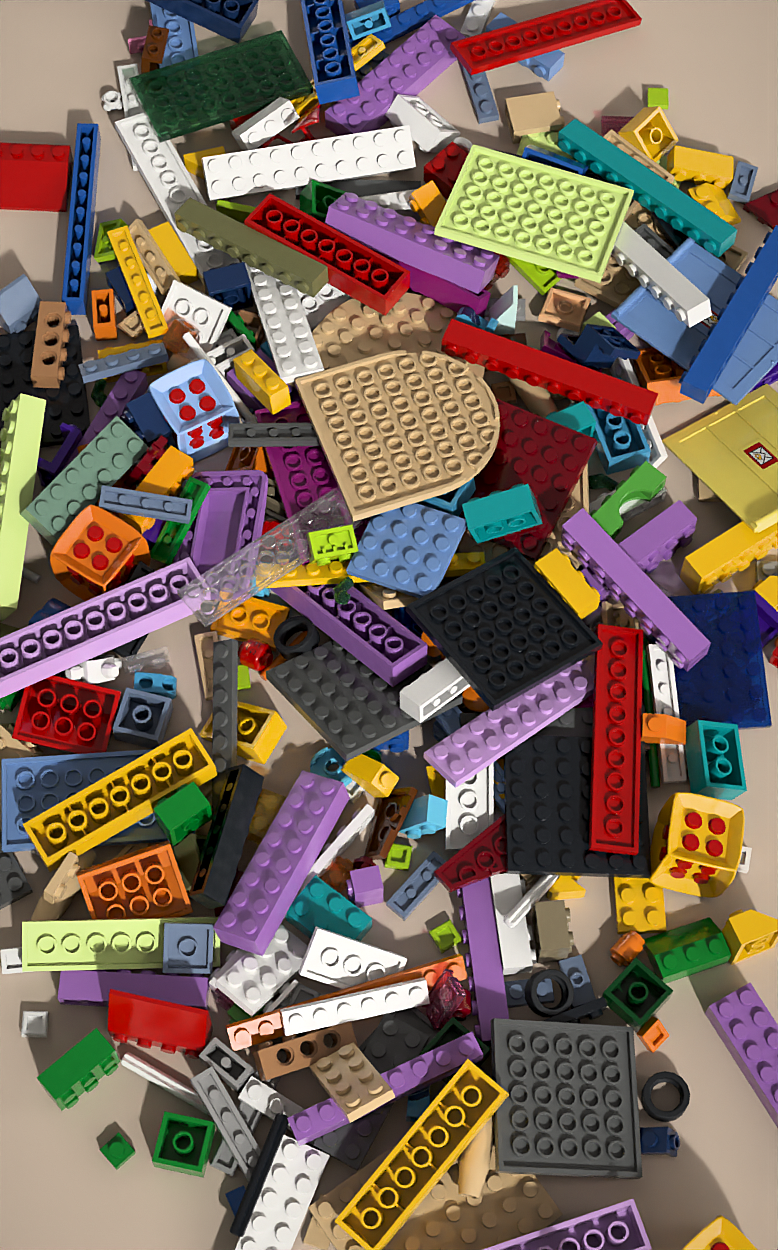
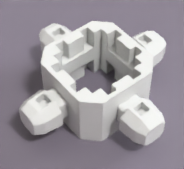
[65,654,122,684]

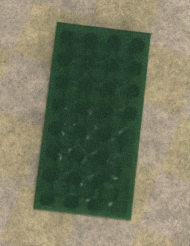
[129,30,313,143]

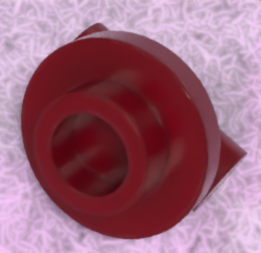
[353,856,376,869]

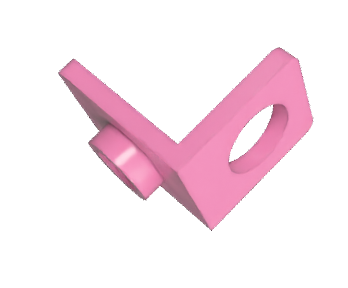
[128,19,153,54]

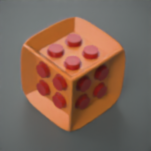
[50,504,151,601]

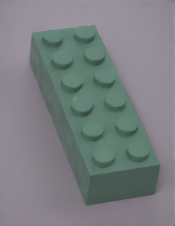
[20,416,148,546]

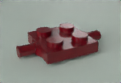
[124,435,168,488]

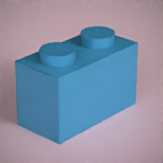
[345,0,391,40]

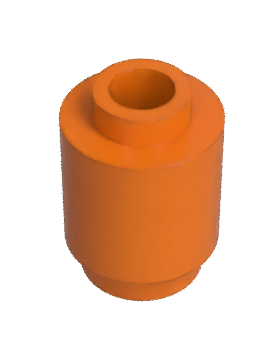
[610,930,645,966]

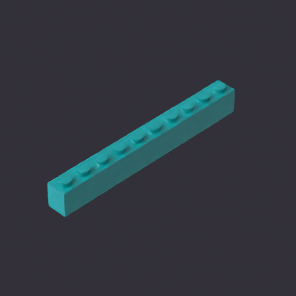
[557,119,738,258]

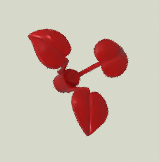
[257,102,322,149]

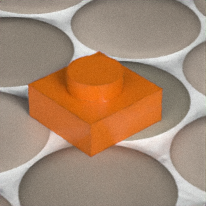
[636,1016,669,1053]

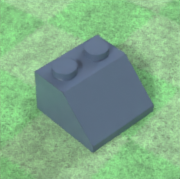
[0,274,42,334]

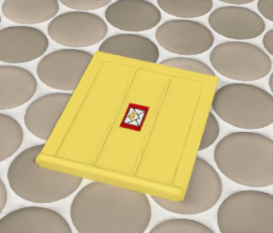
[662,384,778,533]

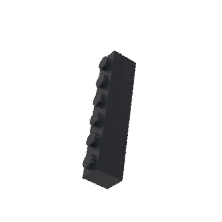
[188,764,264,909]

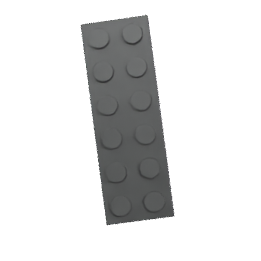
[313,1013,429,1171]

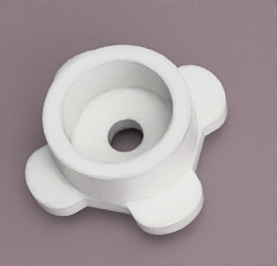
[102,91,123,111]

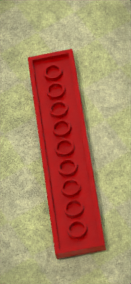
[450,0,642,75]
[589,624,643,855]

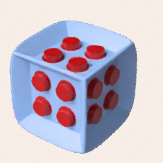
[147,359,240,463]

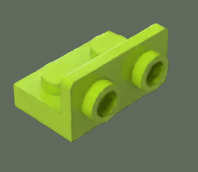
[94,218,129,263]
[306,525,358,566]

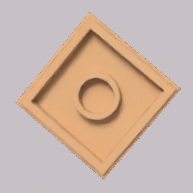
[538,288,591,332]

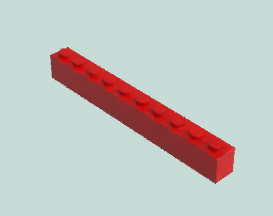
[441,319,659,426]

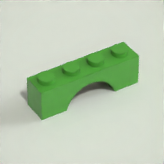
[589,461,667,540]

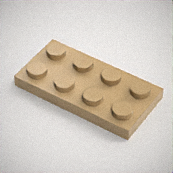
[310,1042,395,1123]

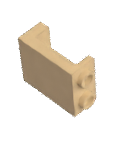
[504,91,565,144]

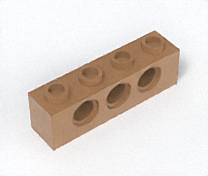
[31,301,71,388]
[252,1021,359,1081]

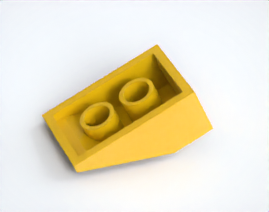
[199,701,287,765]

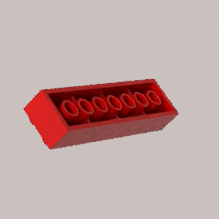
[244,193,410,316]

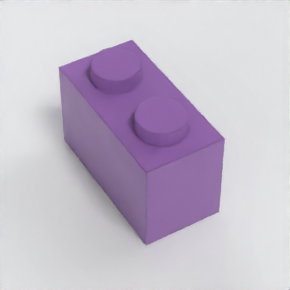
[346,865,384,908]

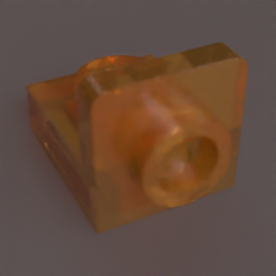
[320,855,356,893]

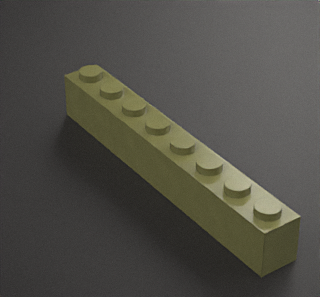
[174,197,329,298]

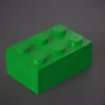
[37,1028,120,1111]

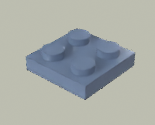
[162,922,214,974]

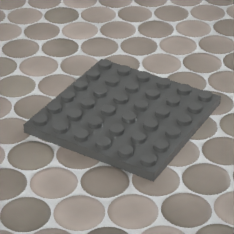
[266,640,463,762]
[490,1018,643,1179]

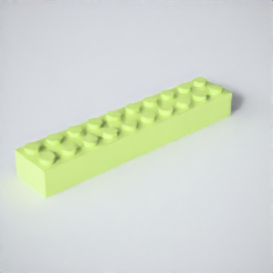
[0,393,46,621]

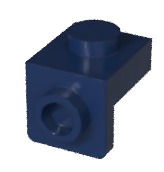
[640,1127,680,1157]

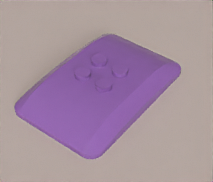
[173,470,268,601]

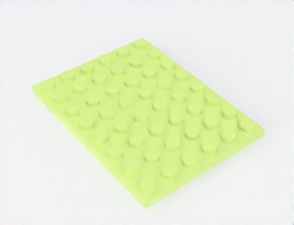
[434,144,634,283]

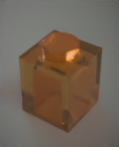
[161,319,200,354]

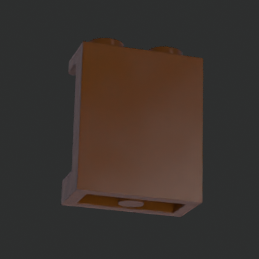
[141,25,169,92]

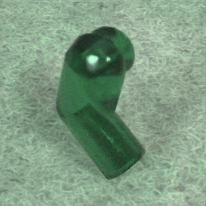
[91,379,107,407]
[588,473,619,491]
[332,577,354,605]

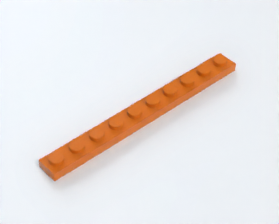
[225,953,468,1051]

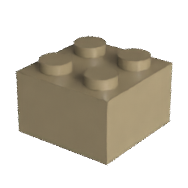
[532,900,574,963]

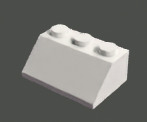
[385,94,461,153]

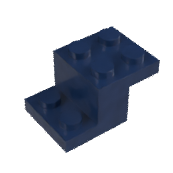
[557,324,641,369]

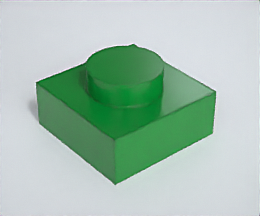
[99,1133,136,1170]

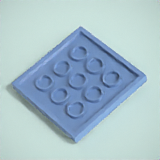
[346,503,467,598]

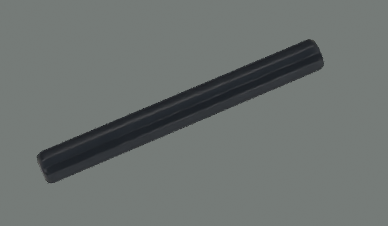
[230,1113,289,1237]

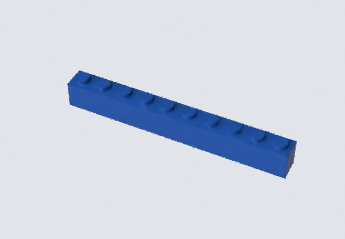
[62,123,101,315]
[679,225,778,404]

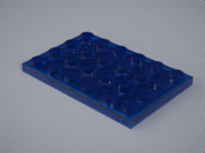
[668,591,772,730]

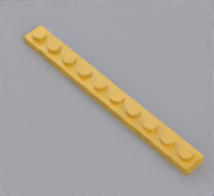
[255,552,486,589]

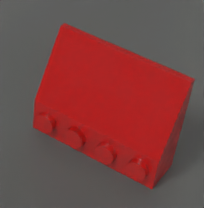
[0,142,73,212]
[12,675,123,754]
[108,989,213,1059]

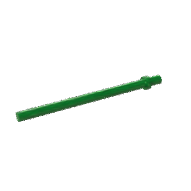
[642,638,660,788]

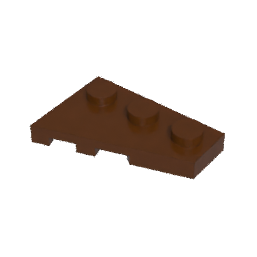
[364,786,418,860]

